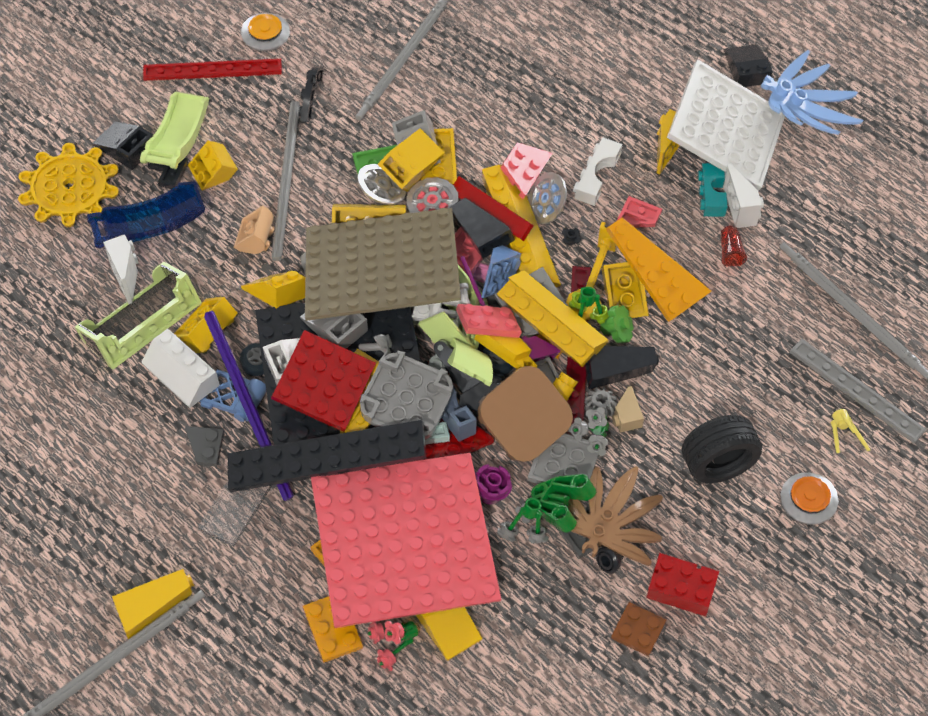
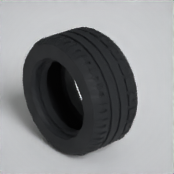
[681,415,762,484]

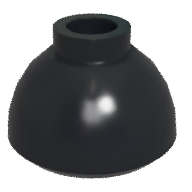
[596,546,624,574]

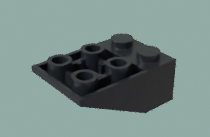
[92,121,153,170]

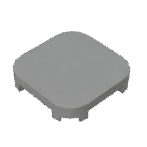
[360,351,453,440]

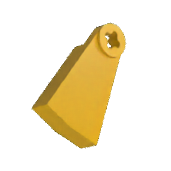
[474,334,537,369]

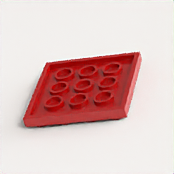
[271,330,376,432]

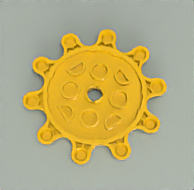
[18,143,119,228]

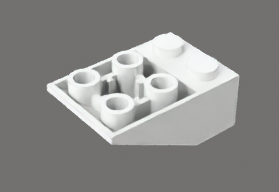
[263,336,320,385]

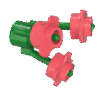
[368,621,418,671]

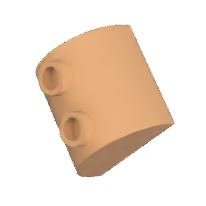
[233,206,274,254]

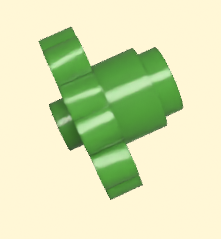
[600,305,634,343]

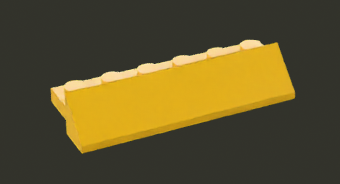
[497,270,609,367]

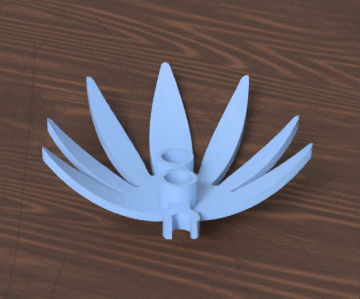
[761,50,863,135]

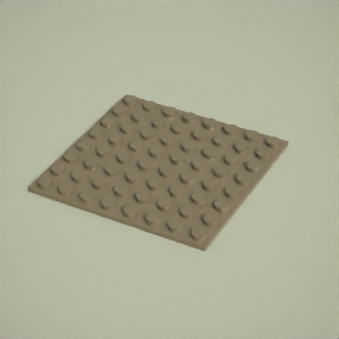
[305,208,461,321]

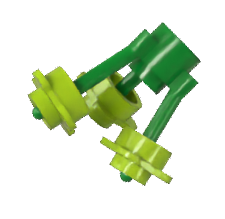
[569,287,609,324]

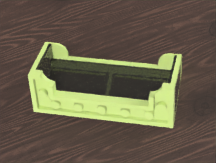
[75,262,202,369]

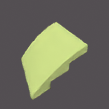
[447,338,493,387]

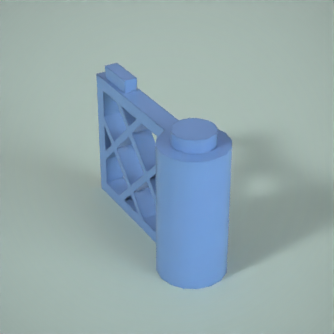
[199,369,266,422]

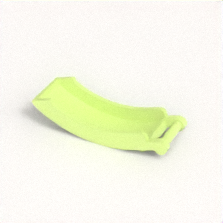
[140,92,209,169]

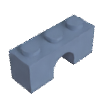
[441,388,476,441]

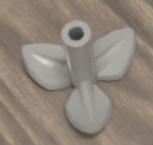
[359,334,392,356]

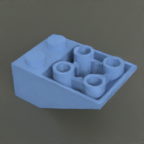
[481,245,521,298]

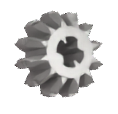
[584,387,617,418]

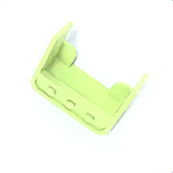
[418,265,488,349]

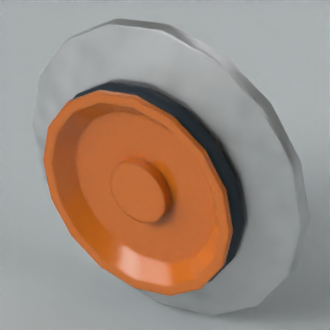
[780,473,839,525]

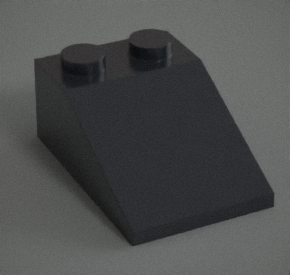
[723,44,773,87]

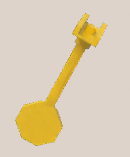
[566,222,617,321]

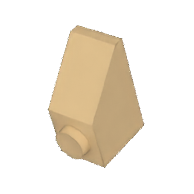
[612,386,644,433]

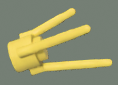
[830,409,870,453]

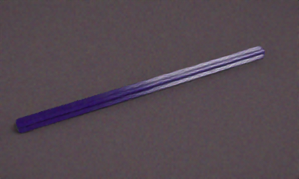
[204,311,294,501]

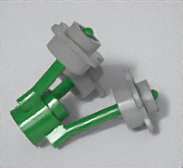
[568,407,609,456]
[497,498,548,544]

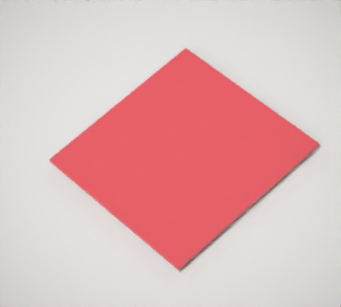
[311,453,501,628]

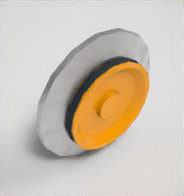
[241,13,290,51]

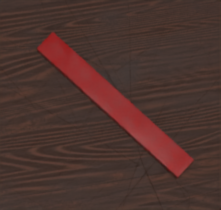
[143,58,282,81]

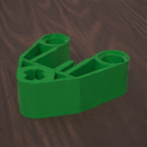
[531,474,597,533]

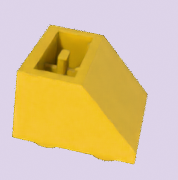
[188,140,238,191]

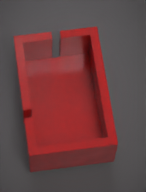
[646,553,719,617]

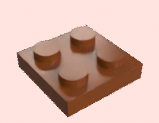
[611,602,667,657]

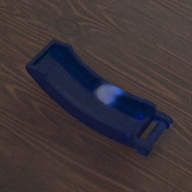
[86,181,205,248]

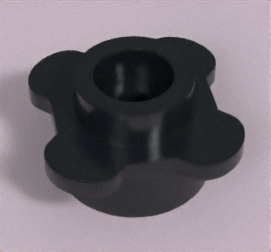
[562,228,581,245]

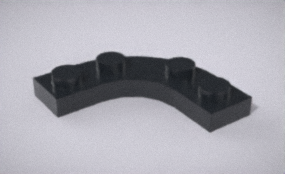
[299,65,324,122]

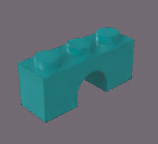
[697,163,728,217]

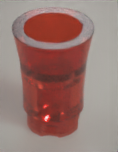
[720,226,747,266]

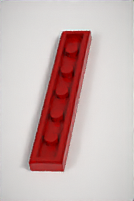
[453,176,534,241]

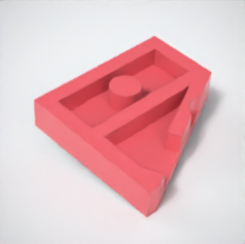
[617,196,662,228]

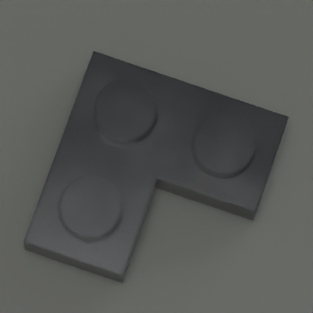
[147,158,188,190]

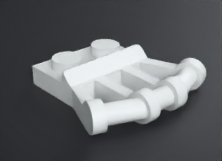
[412,283,471,327]

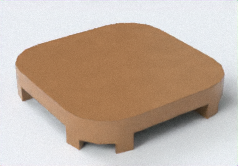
[478,366,573,462]

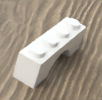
[573,137,622,206]

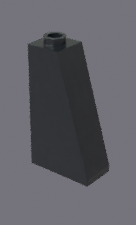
[450,198,515,259]
[585,346,659,389]

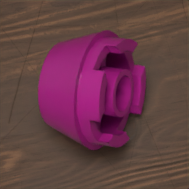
[475,464,512,505]

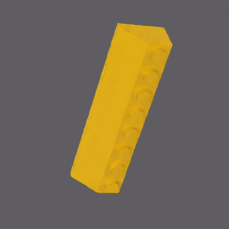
[482,165,561,288]

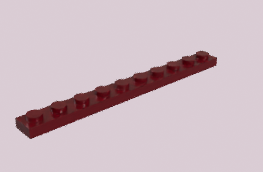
[566,266,591,431]

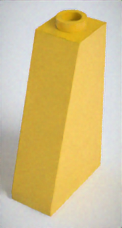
[112,569,194,639]

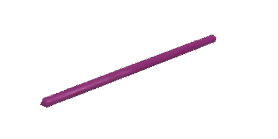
[460,255,485,306]

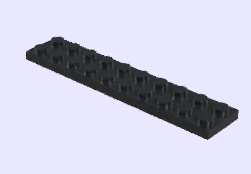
[227,420,426,492]

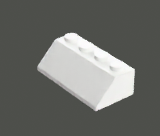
[142,329,220,408]

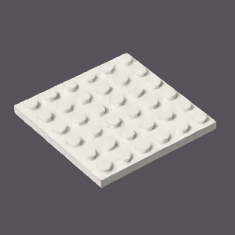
[667,60,785,191]

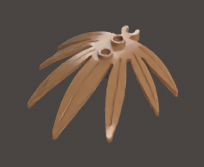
[567,466,663,566]

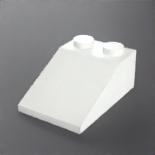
[723,164,764,228]
[104,234,139,304]

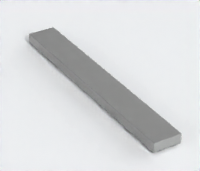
[790,339,927,444]

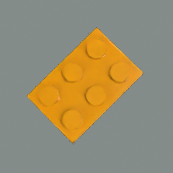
[303,596,363,663]

